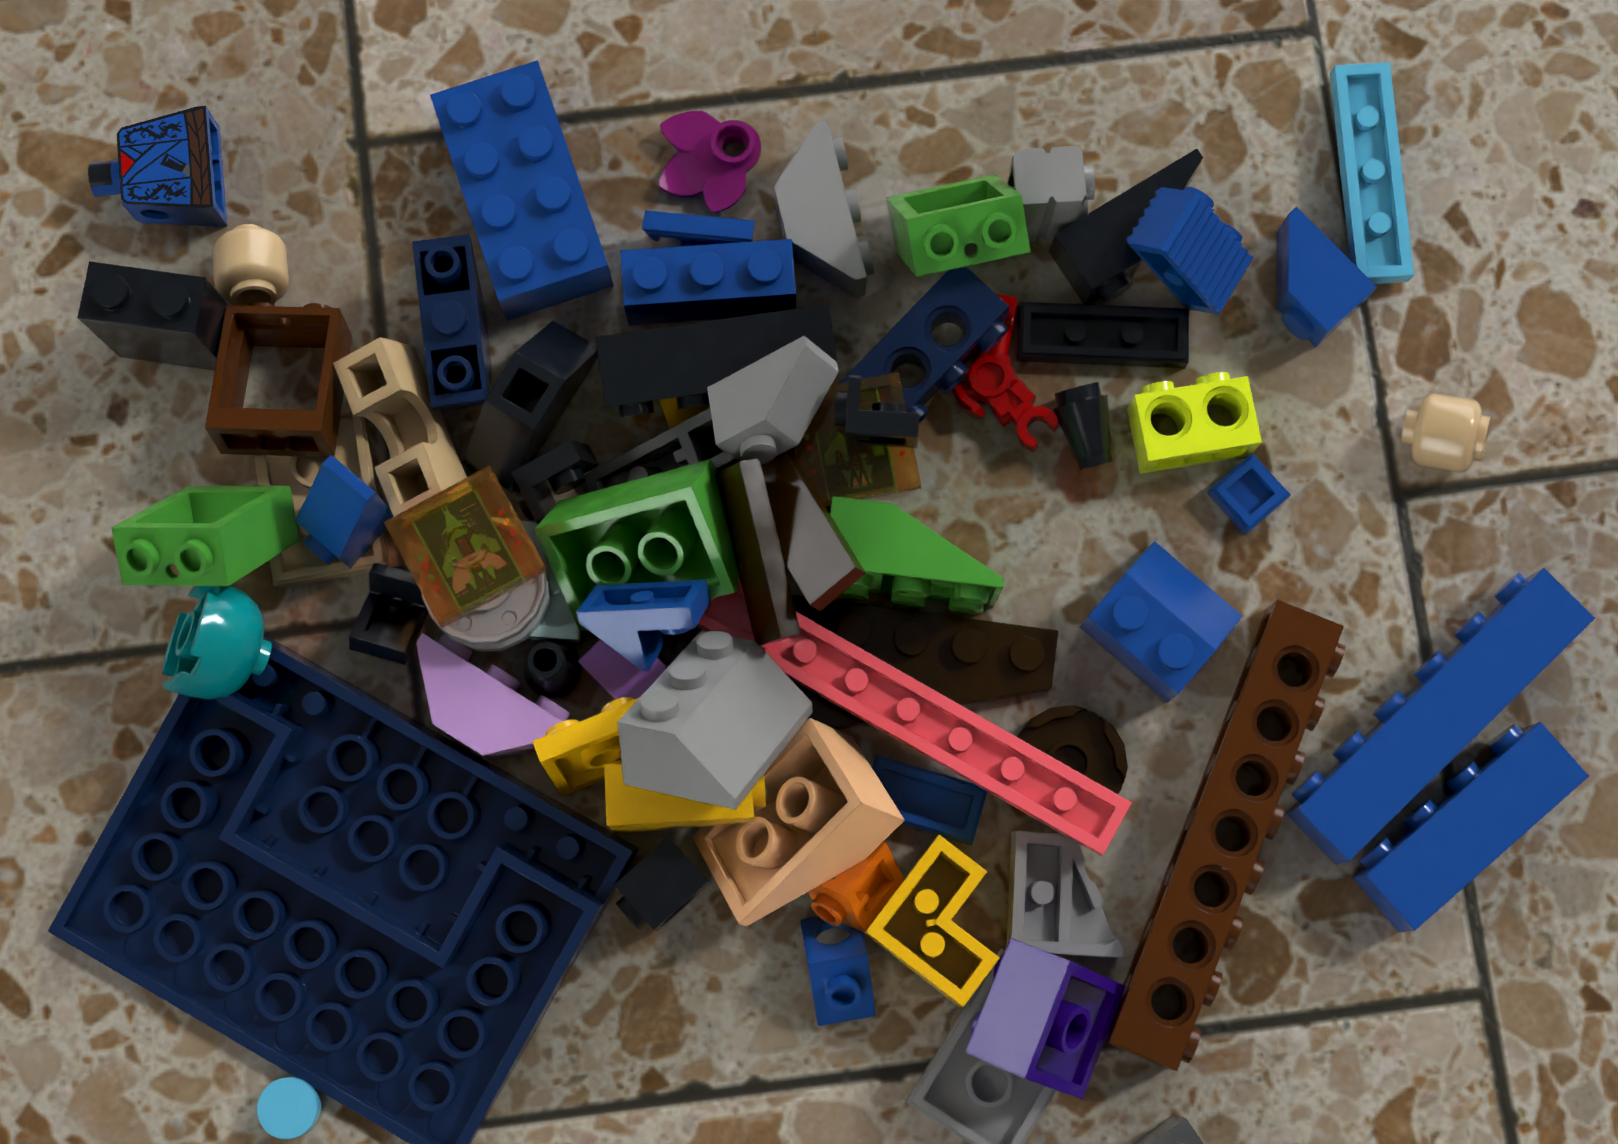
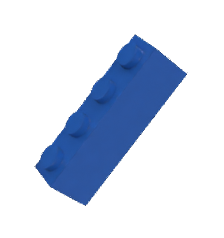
[1352,722,1589,932]

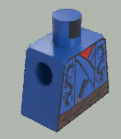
[88,106,228,227]

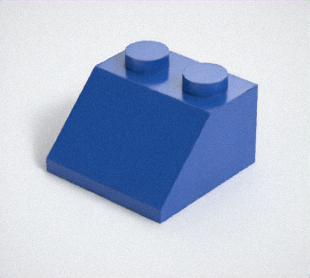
[1079,541,1242,703]

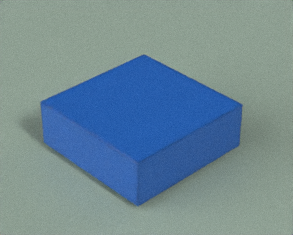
[1207,453,1291,535]

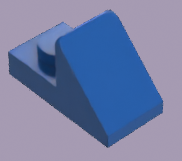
[577,580,711,671]

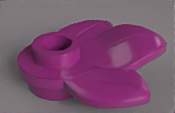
[659,111,761,214]

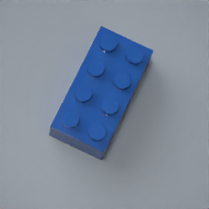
[430,60,614,321]

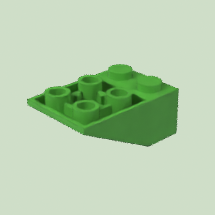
[830,496,1004,614]

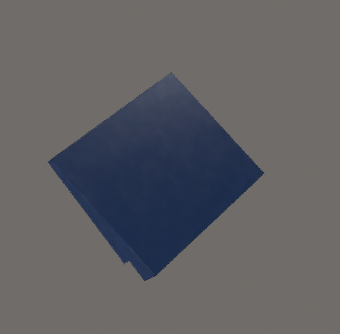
[48,634,640,1144]

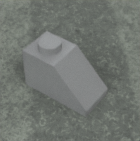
[707,336,839,464]

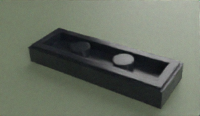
[1017,302,1189,368]

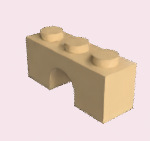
[333,337,471,522]

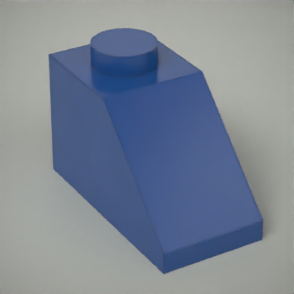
[1276,206,1377,347]
[295,454,394,569]

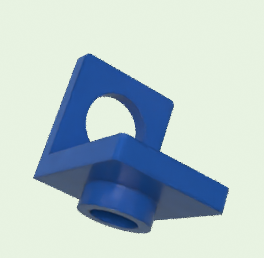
[800,916,876,1026]

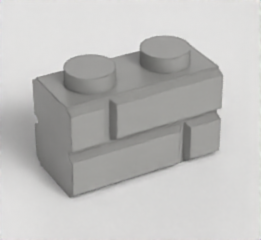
[1006,146,1095,242]

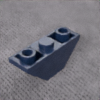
[412,234,491,410]

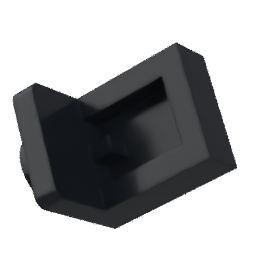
[349,563,428,665]

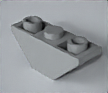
[774,119,874,297]

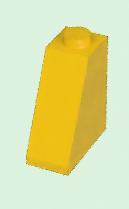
[604,763,766,834]

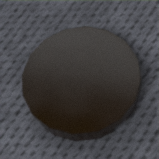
[1017,705,1128,794]

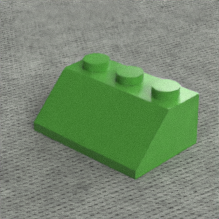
[535,459,739,631]

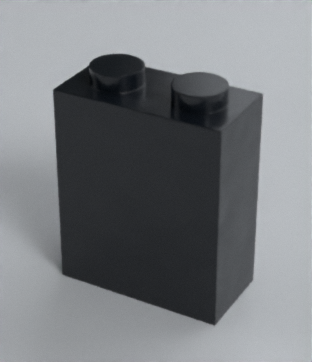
[77,261,229,371]

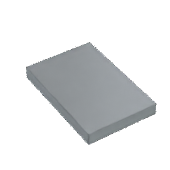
[906,948,1056,1144]

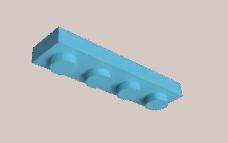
[1330,62,1414,284]

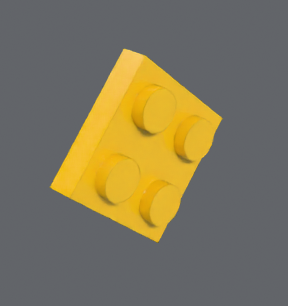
[532,697,639,797]

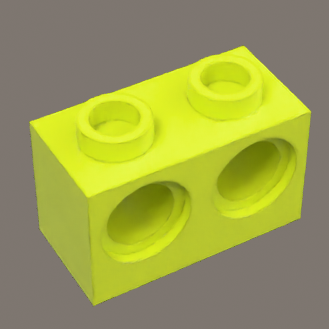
[1127,372,1262,474]

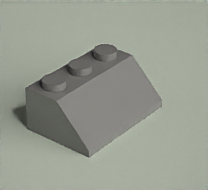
[618,631,813,810]

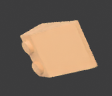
[692,718,905,927]

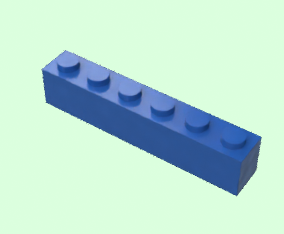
[1286,568,1595,865]

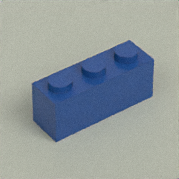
[620,239,796,326]

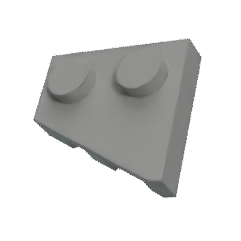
[1006,831,1124,958]

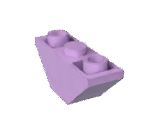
[416,633,570,761]

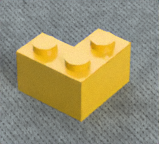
[864,835,1000,1007]

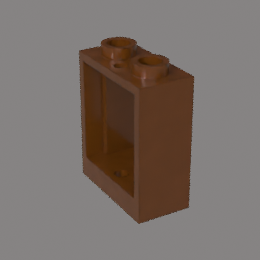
[205,302,352,457]

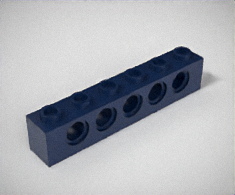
[790,266,1009,514]

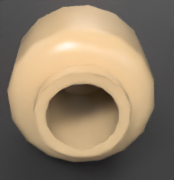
[212,224,289,306]
[1401,393,1491,473]

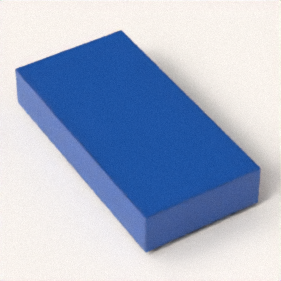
[872,755,987,846]

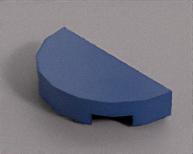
[642,210,755,246]

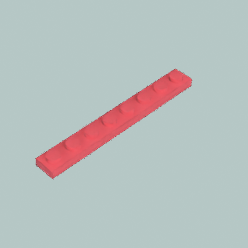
[697,579,1132,856]

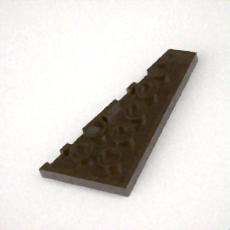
[792,595,1059,730]

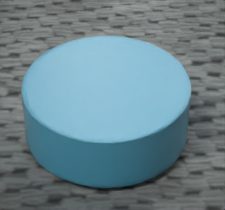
[257,1077,322,1139]

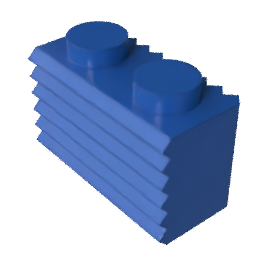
[1126,187,1254,315]

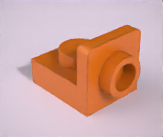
[808,841,904,932]

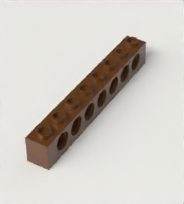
[1104,600,1345,1071]

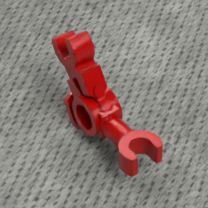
[952,294,1059,452]

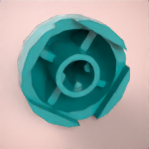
[162,585,272,699]

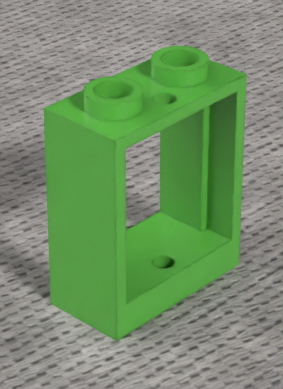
[886,174,1031,277]
[111,485,299,586]

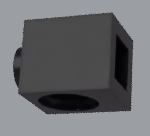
[615,837,710,931]

